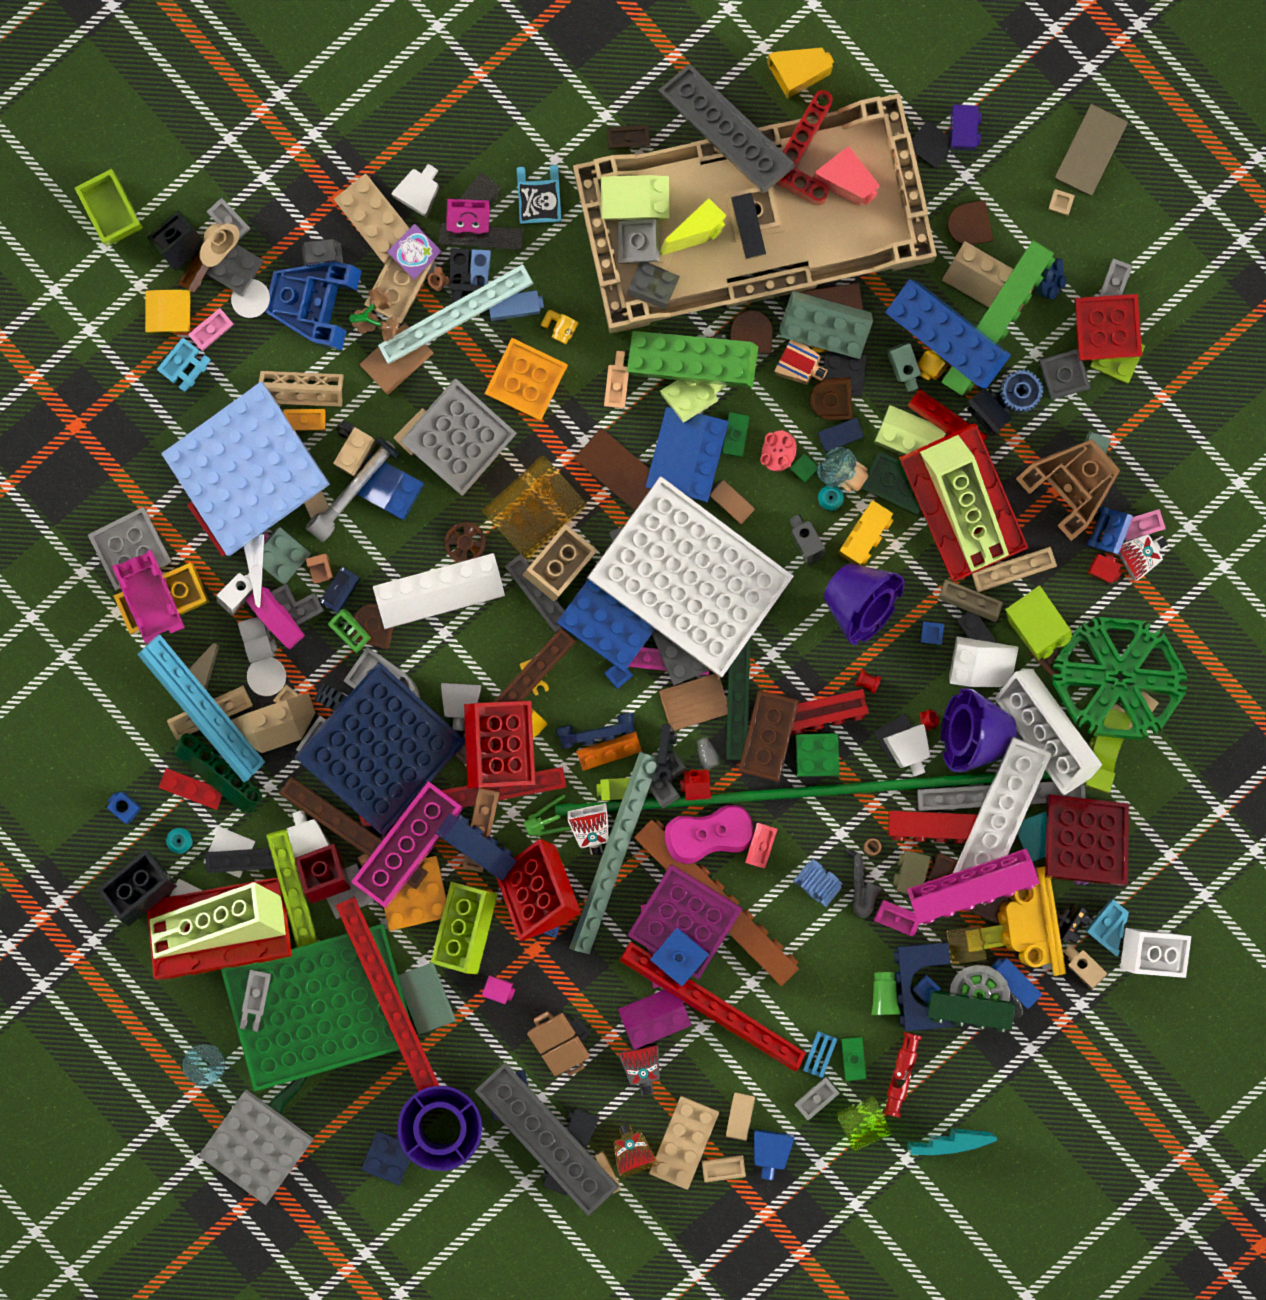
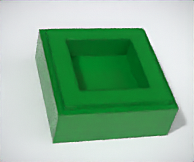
[790,453,819,483]

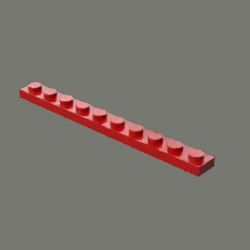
[359,767,567,827]
[335,897,439,1091]
[619,942,806,1072]

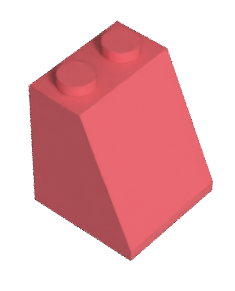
[813,146,880,206]

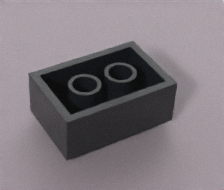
[97,850,177,926]

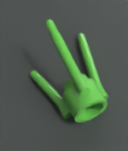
[524,794,572,837]

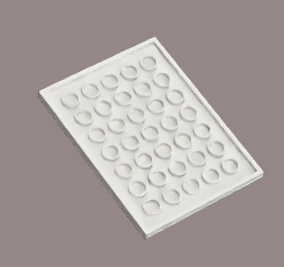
[587,477,793,677]

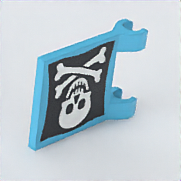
[517,165,561,224]

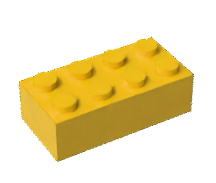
[114,563,210,635]

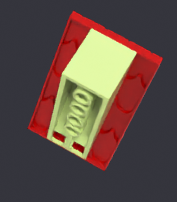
[899,423,1028,582]
[147,877,292,980]

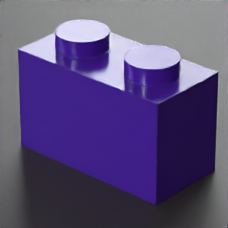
[950,105,982,151]

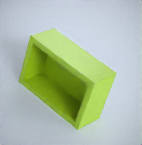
[75,169,143,247]

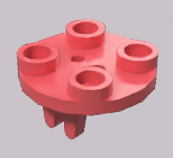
[760,430,797,472]

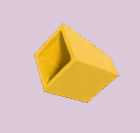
[767,48,834,99]

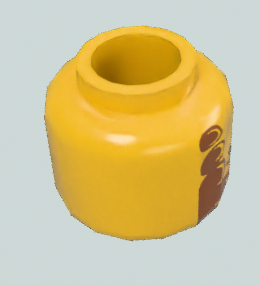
[917,350,948,381]

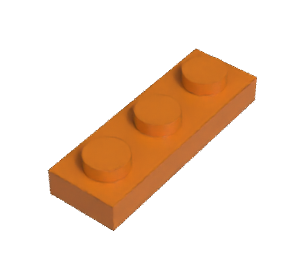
[576,732,642,771]

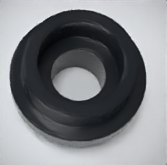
[336,421,356,439]

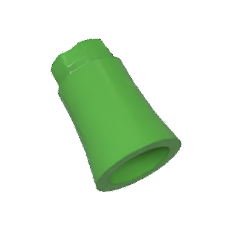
[871,972,900,1015]

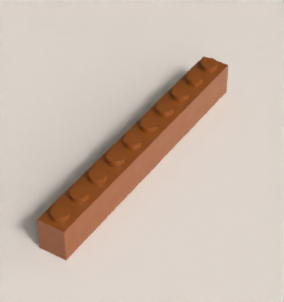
[634,819,799,986]

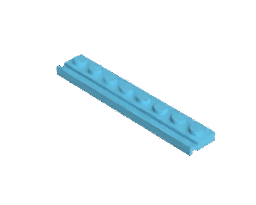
[137,634,265,782]

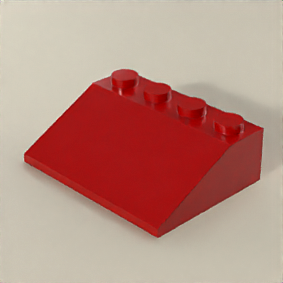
[464,701,535,788]
[496,839,581,942]

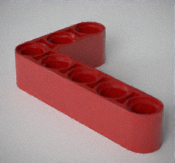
[776,90,832,205]

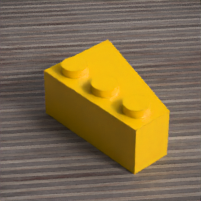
[837,500,894,565]

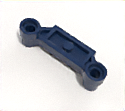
[556,712,635,748]

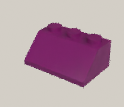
[618,990,692,1049]

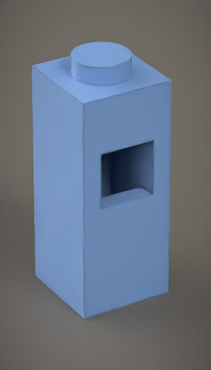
[489,291,544,321]

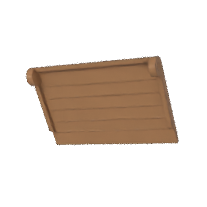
[359,323,434,395]
[659,674,728,731]

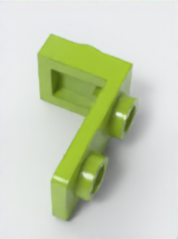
[597,778,630,801]

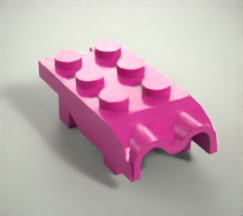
[112,550,185,644]

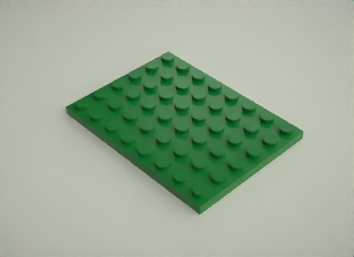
[221,924,410,1092]

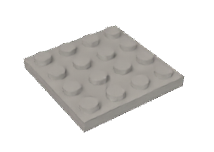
[400,379,517,496]
[198,1090,313,1205]

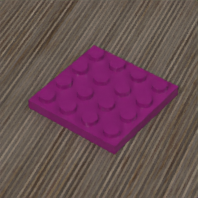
[627,864,743,980]

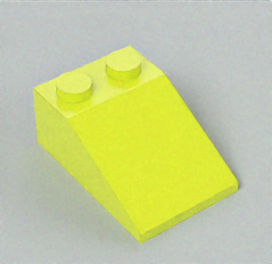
[660,198,727,255]

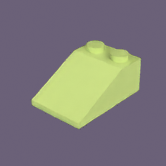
[601,175,669,222]

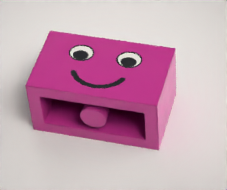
[446,199,490,234]

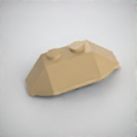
[231,693,316,753]

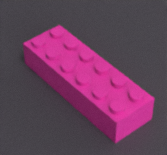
[351,781,463,909]
[907,849,1039,924]

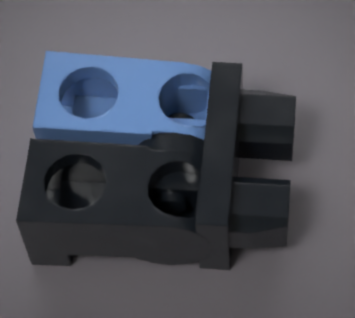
[449,248,491,303]

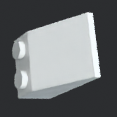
[949,637,1018,687]
[1120,928,1191,978]

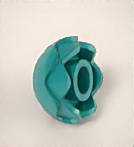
[818,485,844,511]
[166,828,193,854]

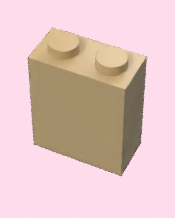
[333,427,377,478]

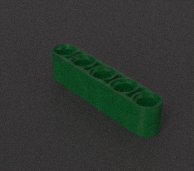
[174,733,262,814]

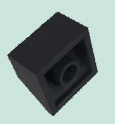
[147,211,204,271]
[964,388,1012,437]

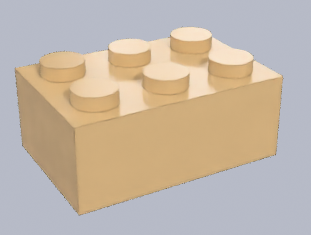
[523,524,597,602]

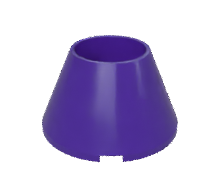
[824,563,905,645]
[941,688,1017,772]
[397,1086,482,1171]

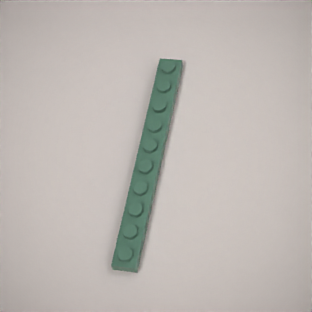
[569,752,658,954]

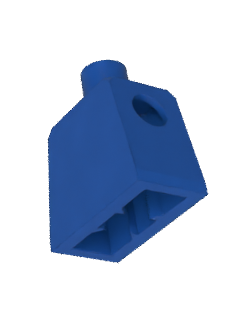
[754,1129,794,1180]

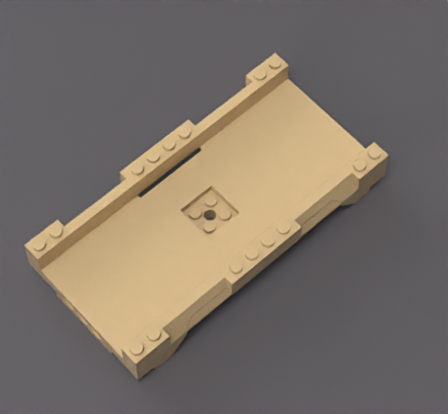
[573,93,937,334]

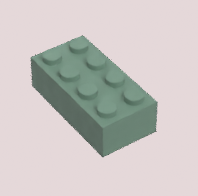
[779,291,873,359]

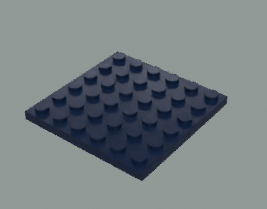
[294,662,466,835]

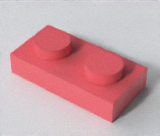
[745,823,777,869]

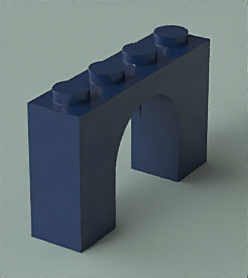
[893,942,956,1031]

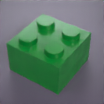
[795,733,840,777]

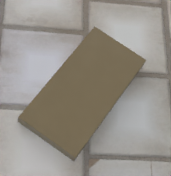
[1054,104,1128,197]

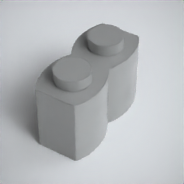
[238,617,278,663]

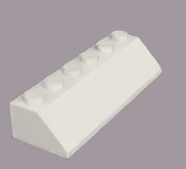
[373,553,505,629]
[994,669,1102,795]

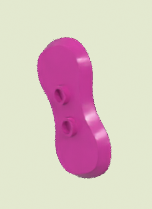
[665,804,754,864]

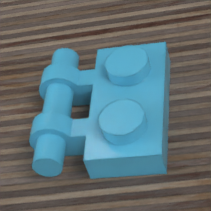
[157,337,211,392]

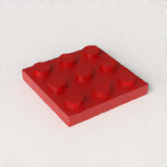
[1074,294,1142,361]

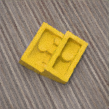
[145,290,190,333]

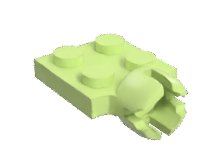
[660,380,727,423]

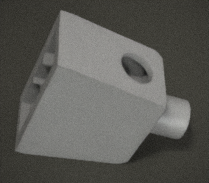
[441,683,482,731]

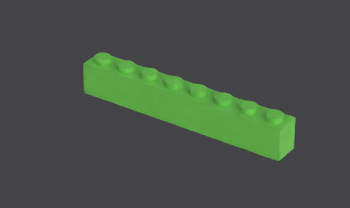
[942,239,1055,396]

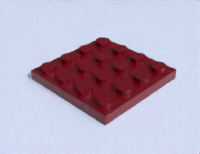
[1045,794,1129,886]

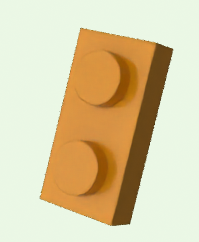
[283,409,326,431]

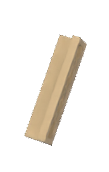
[259,371,344,407]

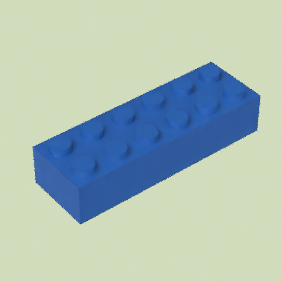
[885,279,1011,389]

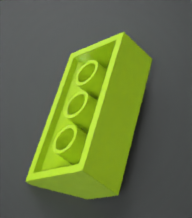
[430,882,498,974]

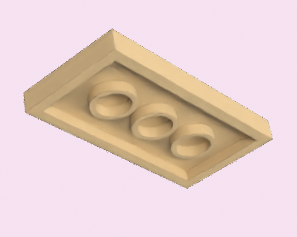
[334,173,410,263]
[364,257,437,325]
[649,1096,719,1190]

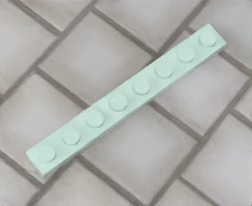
[378,264,534,364]

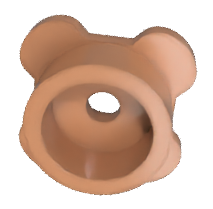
[427,267,450,291]

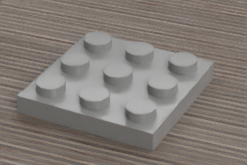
[88,507,172,591]

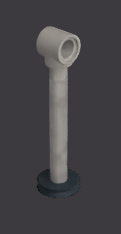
[306,436,400,542]

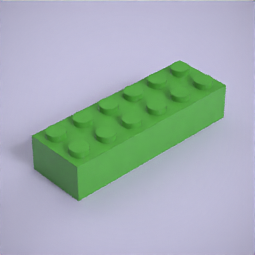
[627,331,759,388]

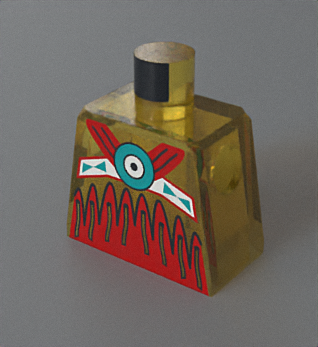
[613,1124,659,1178]

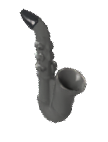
[846,849,883,918]

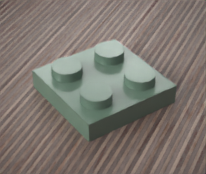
[262,526,311,585]

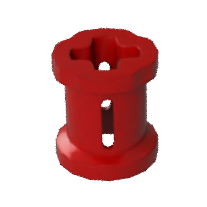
[855,669,881,694]

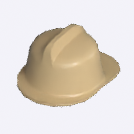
[200,223,240,267]

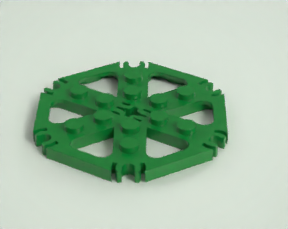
[1052,617,1187,740]

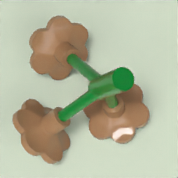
[349,288,398,341]

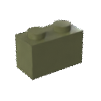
[892,850,931,894]

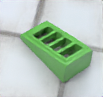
[328,609,371,653]

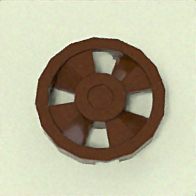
[445,522,486,563]

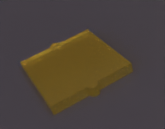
[946,925,987,965]

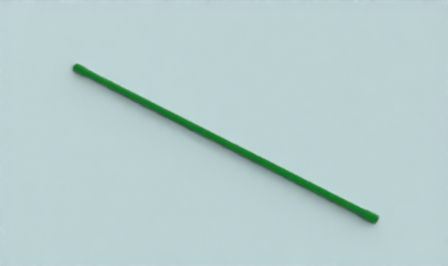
[555,770,1052,817]

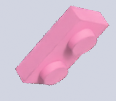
[188,308,234,351]
[1124,509,1166,541]

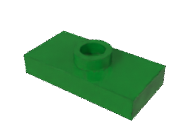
[722,412,750,457]
[841,1037,866,1081]

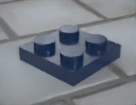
[361,1130,410,1186]

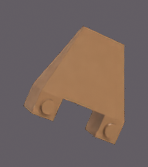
[1016,439,1120,541]

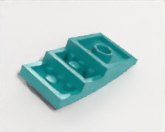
[907,1128,997,1155]

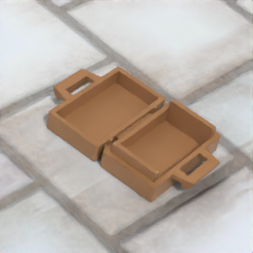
[527,1011,590,1076]

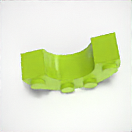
[1083,709,1130,794]

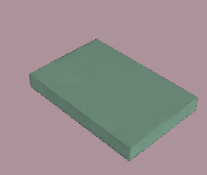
[398,962,456,1035]

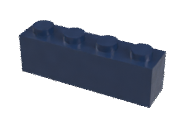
[436,813,517,881]

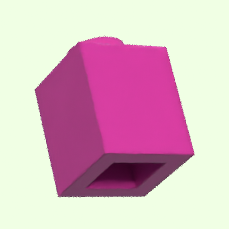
[482,975,515,1004]

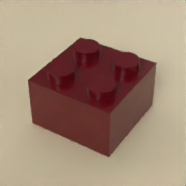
[295,843,351,904]

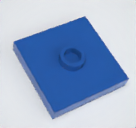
[650,927,709,986]

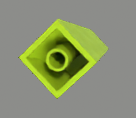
[1005,585,1072,661]

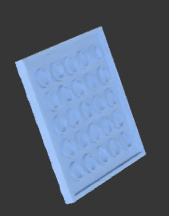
[161,382,330,556]

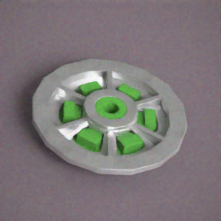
[950,965,1010,1001]

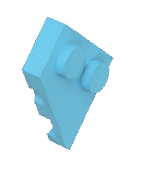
[1085,898,1129,956]

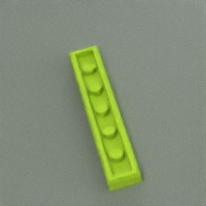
[267,829,318,948]

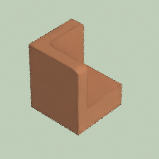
[306,554,334,584]

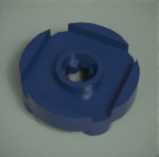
[1035,258,1067,300]

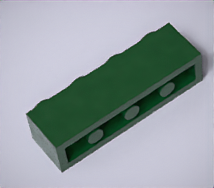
[927,989,1015,1032]

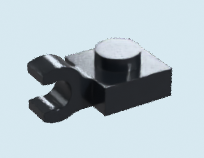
[556,1010,591,1042]

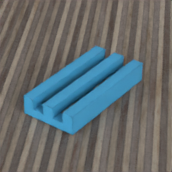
[803,1031,837,1078]

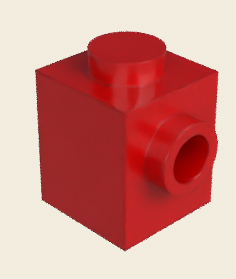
[1087,554,1122,585]
[680,769,711,800]

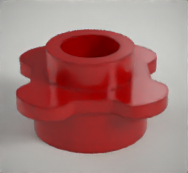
[920,709,939,731]

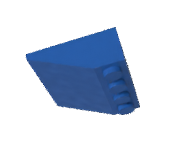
[646,407,729,503]

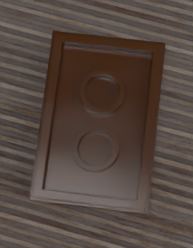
[799,283,863,310]

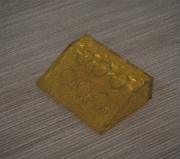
[481,455,588,560]

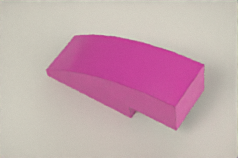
[245,586,305,649]

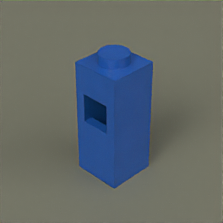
[991,957,1043,1009]

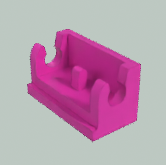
[874,900,919,937]

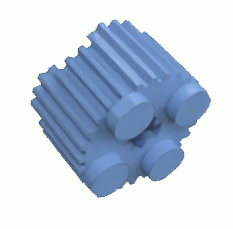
[999,369,1043,414]
[794,859,843,907]

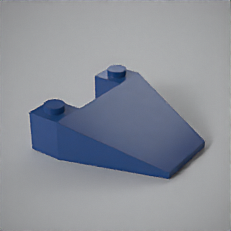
[264,261,362,351]

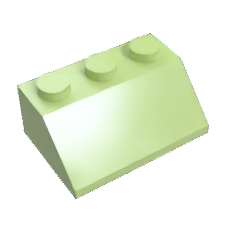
[874,405,946,456]

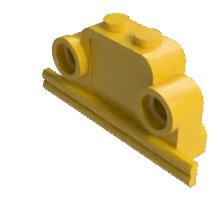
[998,866,1066,976]

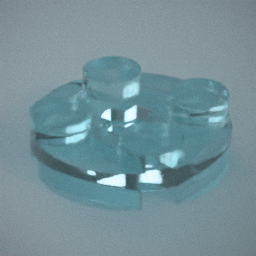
[817,446,856,488]
[182,1044,225,1086]

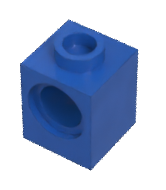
[107,791,142,824]

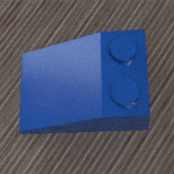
[357,455,424,521]

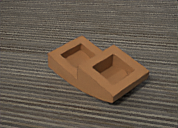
[709,480,755,524]

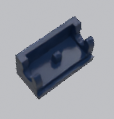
[320,567,361,613]

